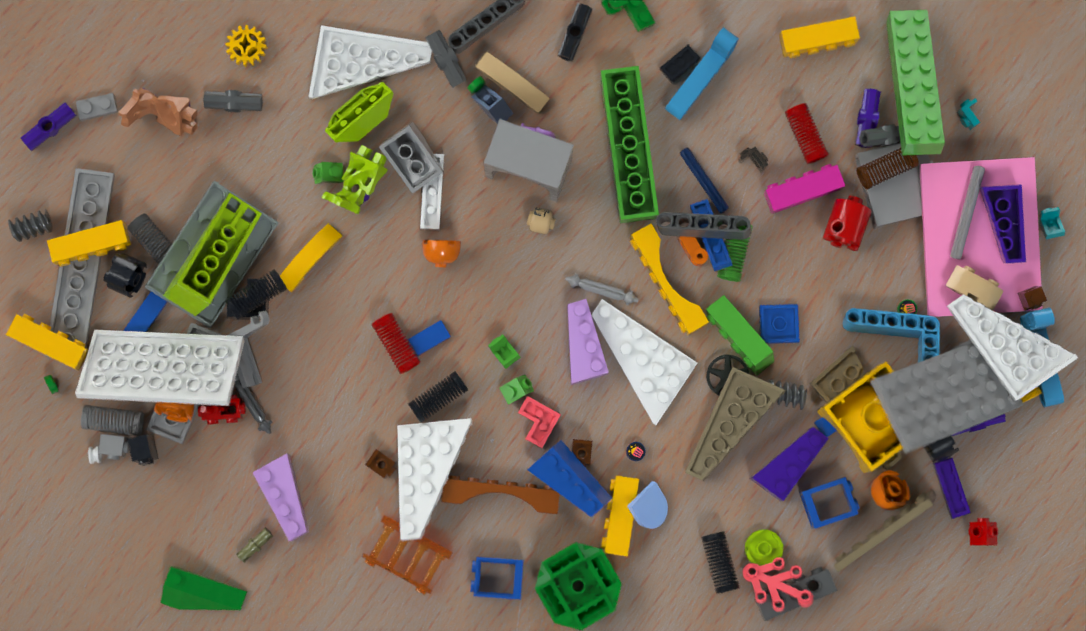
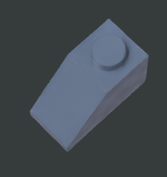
[472,85,514,124]

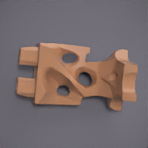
[118,88,198,136]

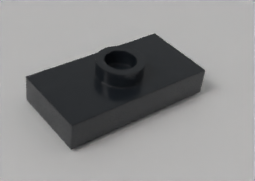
[659,44,700,83]

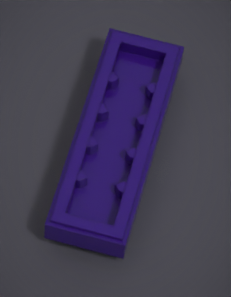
[933,457,971,519]

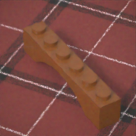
[441,475,560,514]

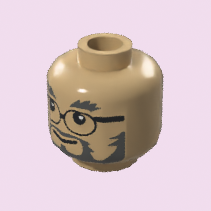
[527,207,556,234]

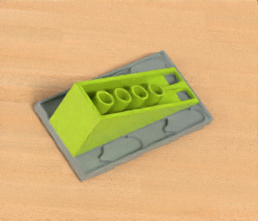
[145,180,279,328]

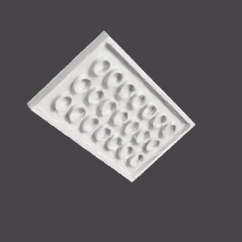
[75,330,245,405]

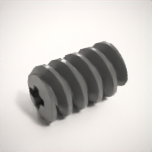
[8,209,52,242]
[768,379,807,410]

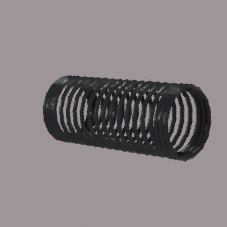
[225,269,287,320]
[408,371,468,423]
[701,531,740,594]

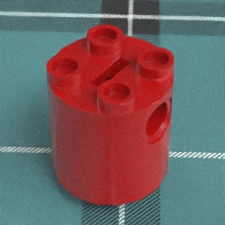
[823,196,872,252]

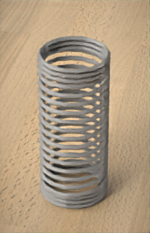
[81,405,144,436]

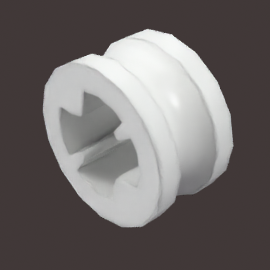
[88,446,102,464]

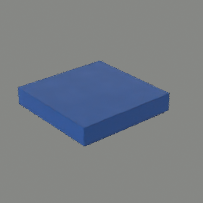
[759,304,800,344]

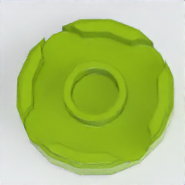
[745,529,783,566]

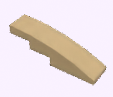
[475,52,550,113]

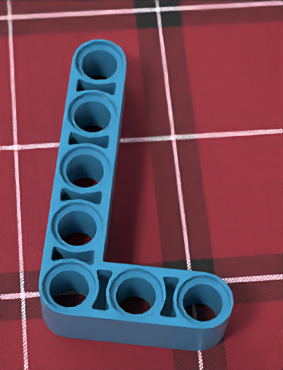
[665,27,739,120]
[842,308,940,363]
[1020,308,1064,408]

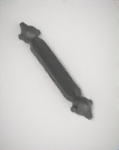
[235,373,273,434]

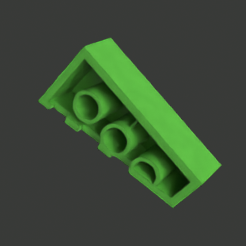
[706,295,774,376]

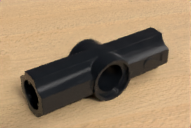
[558,3,593,62]

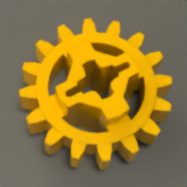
[225,25,267,67]

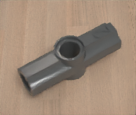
[425,30,467,88]
[203,90,263,112]
[859,125,901,147]

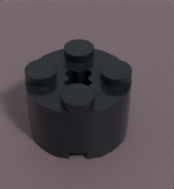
[103,253,147,298]
[927,436,959,463]

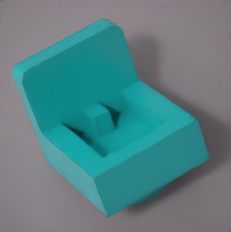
[957,98,980,130]
[1038,207,1065,239]

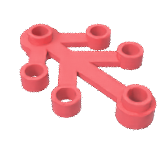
[743,557,813,612]

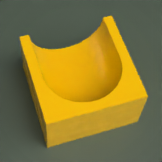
[817,361,903,473]

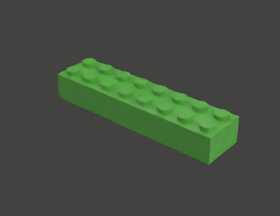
[886,10,945,155]
[600,66,659,223]

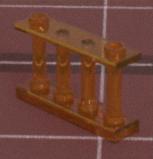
[362,515,453,595]

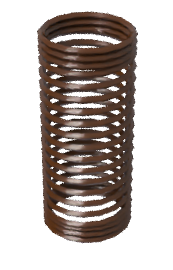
[856,148,919,190]

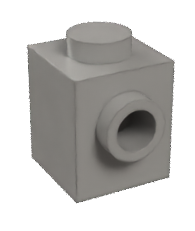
[98,434,129,460]

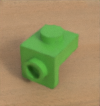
[312,162,343,184]
[488,334,521,369]
[499,375,534,405]

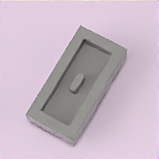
[76,93,118,121]

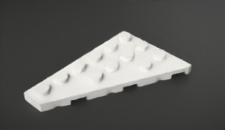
[309,26,432,99]
[947,294,1078,401]
[591,299,697,425]
[397,418,472,541]

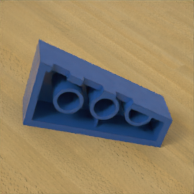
[527,440,612,517]

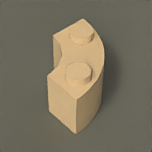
[946,265,1004,311]

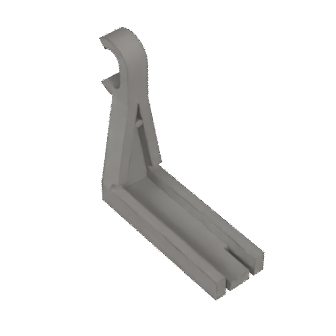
[227,311,269,388]

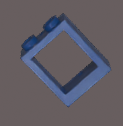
[799,477,860,529]
[470,557,523,600]

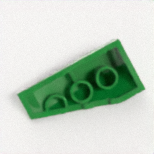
[161,566,247,610]

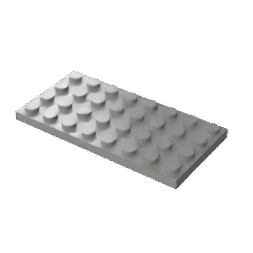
[871,343,1024,453]

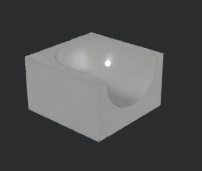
[484,119,574,202]

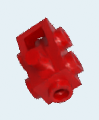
[198,395,246,425]

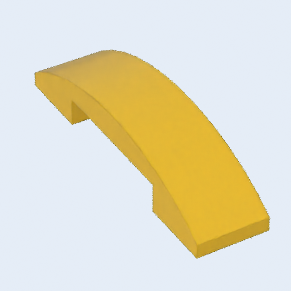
[280,223,343,293]

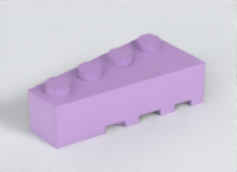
[567,299,609,385]
[252,454,309,541]

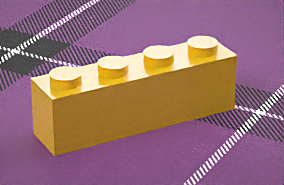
[779,16,860,58]
[47,220,131,267]
[6,314,88,371]
[601,475,639,556]

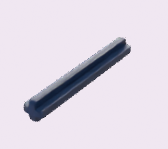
[680,147,729,214]

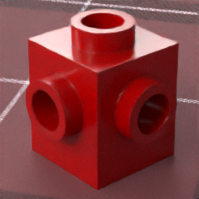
[968,518,998,546]

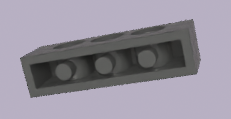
[754,567,837,621]

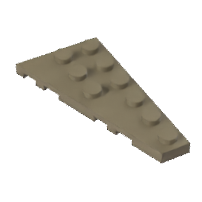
[809,346,902,470]
[685,367,786,481]
[834,489,936,572]

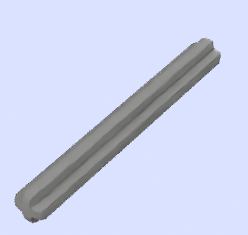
[950,166,985,259]

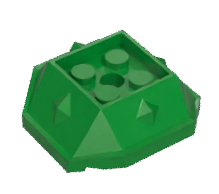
[535,542,622,631]

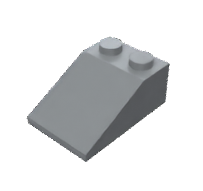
[379,122,443,193]

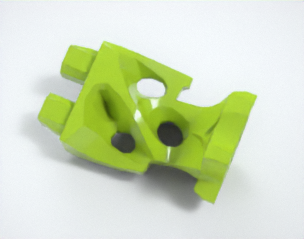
[321,145,388,214]

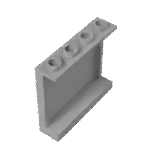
[855,143,933,229]

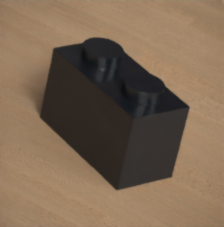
[127,434,159,466]

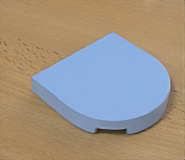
[627,481,668,529]

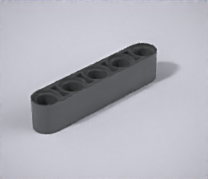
[448,0,525,53]
[656,212,752,240]

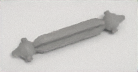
[565,273,639,305]

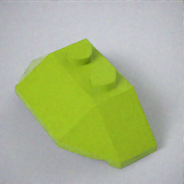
[325,82,394,143]

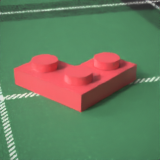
[518,396,561,448]

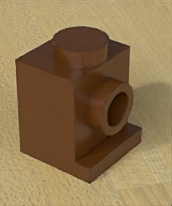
[1018,286,1047,311]
[572,439,592,468]
[365,449,397,479]

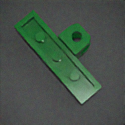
[601,0,656,32]

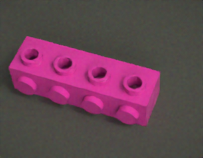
[764,164,845,214]

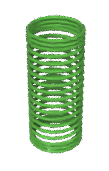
[717,225,753,282]

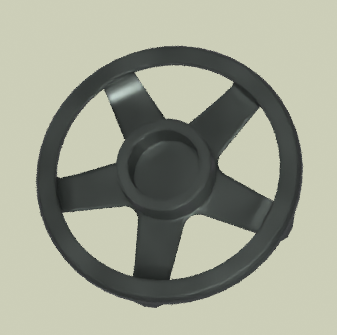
[706,355,749,396]

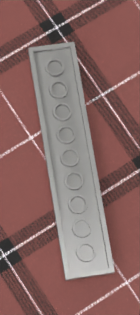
[45,168,115,362]

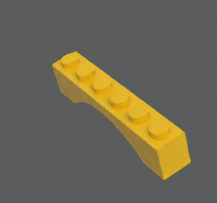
[629,223,709,335]

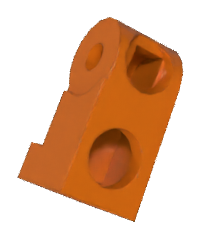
[678,236,708,266]

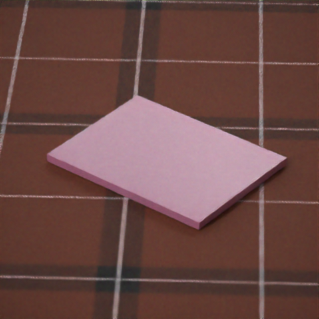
[919,157,1043,317]

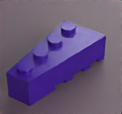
[980,185,1026,263]
[749,427,829,502]

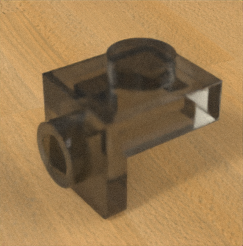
[738,147,769,172]

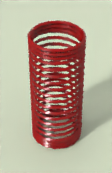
[784,103,829,164]
[371,313,421,374]

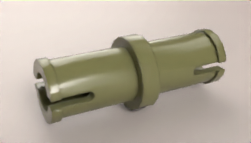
[236,527,273,563]

